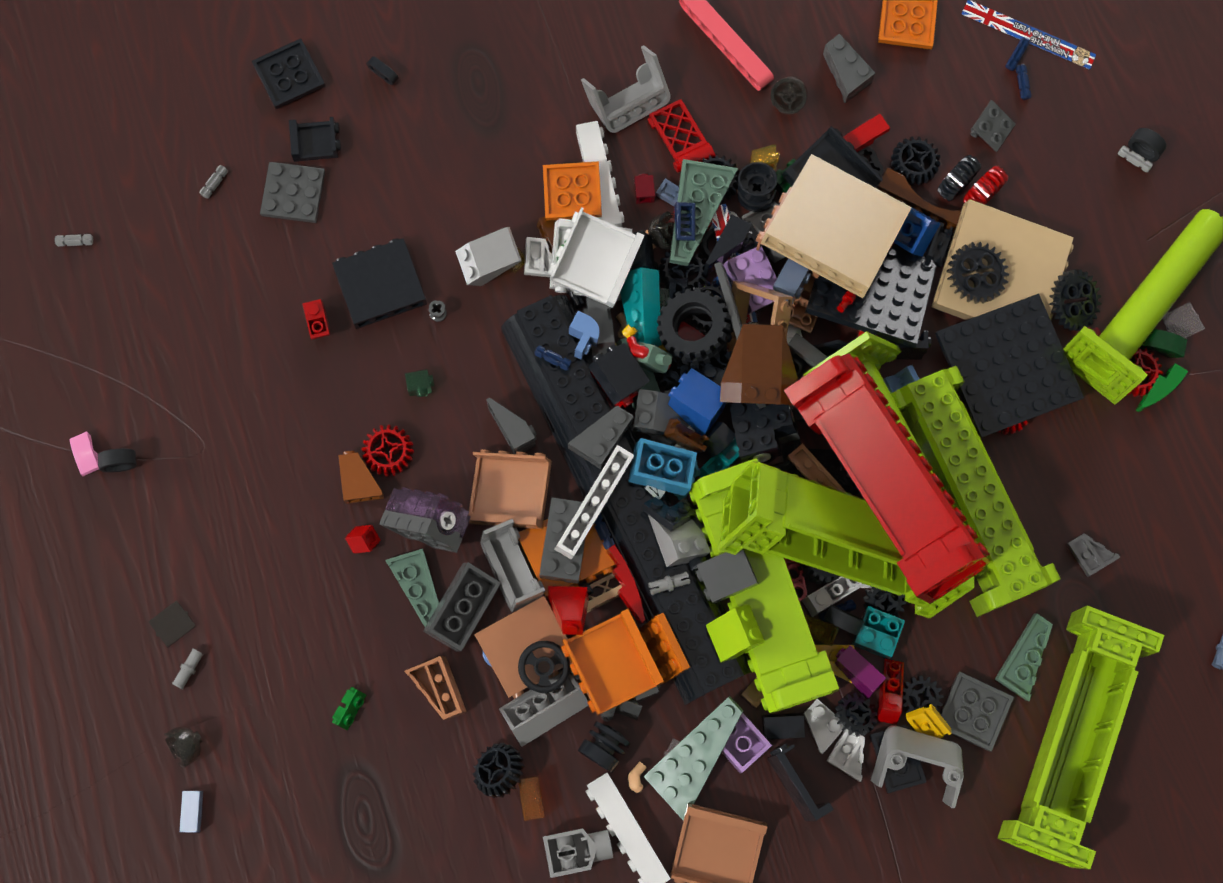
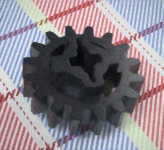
[654,358,691,391]
[863,586,907,617]
[902,676,944,713]
[835,693,878,737]

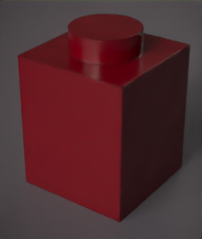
[634,174,655,204]

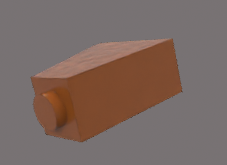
[338,451,384,504]

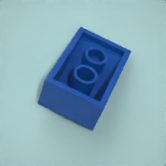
[894,208,940,257]

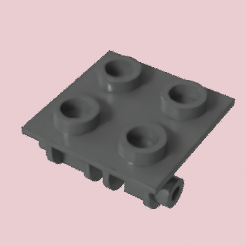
[970,100,1015,152]
[601,699,642,722]

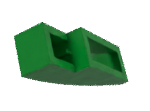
[1136,363,1188,412]

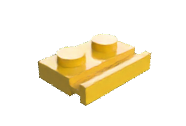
[906,704,952,738]

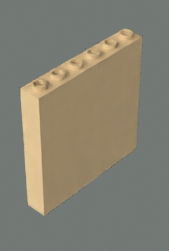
[761,154,912,298]
[931,199,1074,320]

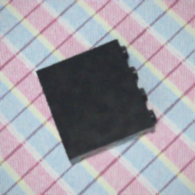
[781,126,883,188]
[332,238,427,329]
[767,743,834,821]

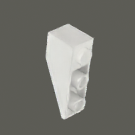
[802,577,865,617]

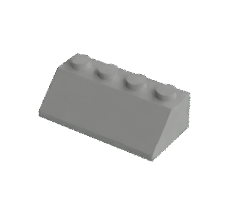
[499,670,588,747]

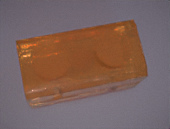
[518,777,545,821]

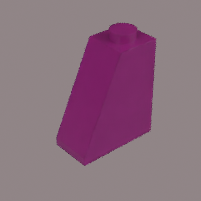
[835,646,886,699]

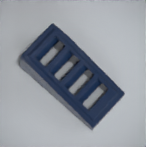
[674,202,696,241]

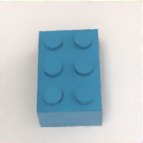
[628,438,697,496]

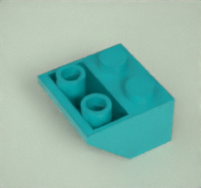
[851,606,905,659]

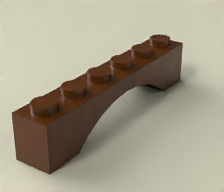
[877,168,961,233]

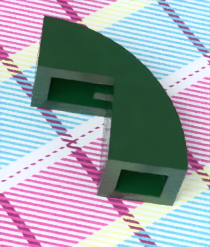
[1140,329,1187,358]

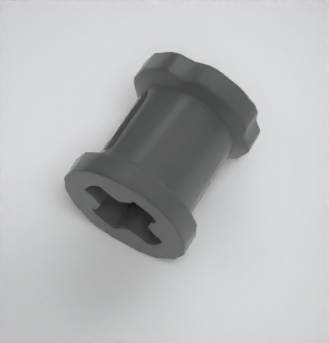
[428,300,447,322]

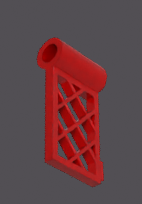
[647,99,715,173]

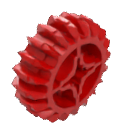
[963,166,1008,205]
[1127,348,1163,397]
[361,424,414,476]

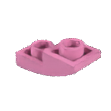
[70,431,99,476]

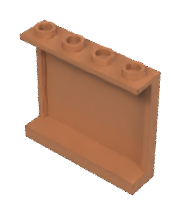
[463,450,552,529]
[474,596,572,699]
[671,803,768,883]

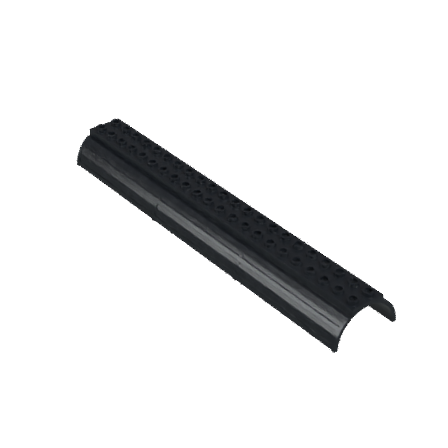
[501,295,751,705]

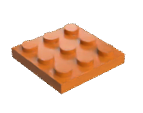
[878,0,938,50]
[543,161,602,221]
[639,613,690,683]

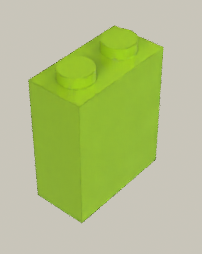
[706,604,765,662]

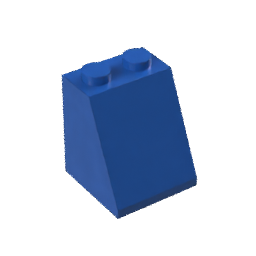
[668,368,727,436]

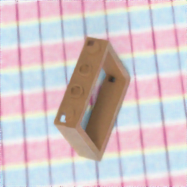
[726,281,793,352]

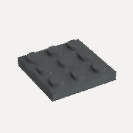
[260,162,325,223]
[940,671,1014,752]

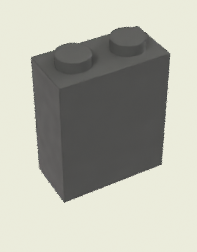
[696,548,759,603]

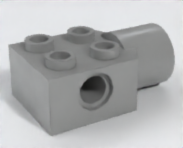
[543,828,613,878]

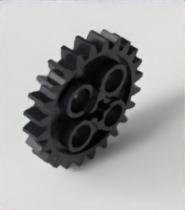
[947,242,1009,304]
[1049,269,1102,331]

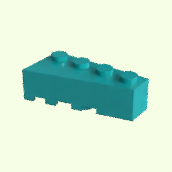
[620,268,662,347]

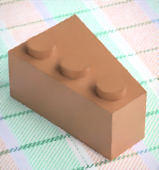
[404,656,467,720]

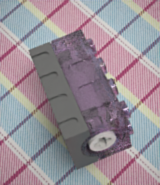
[379,487,471,553]

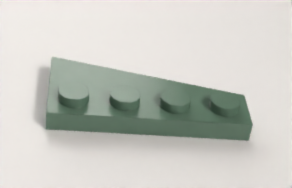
[385,548,439,627]
[995,613,1053,701]

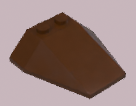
[720,324,798,405]

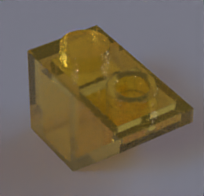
[750,145,779,170]

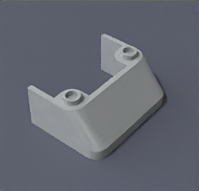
[581,45,670,133]
[480,519,545,612]
[871,725,964,808]

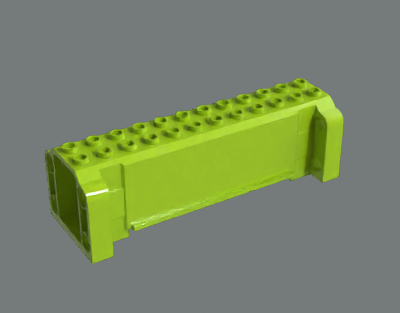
[891,366,1061,617]
[689,458,839,713]
[719,461,974,618]
[998,606,1164,869]

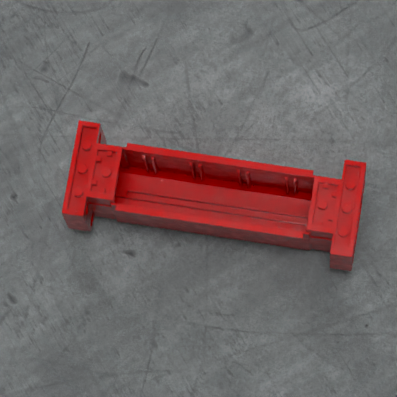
[784,353,990,604]

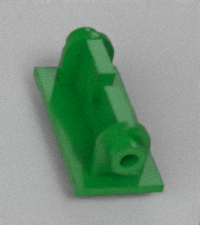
[332,687,366,730]

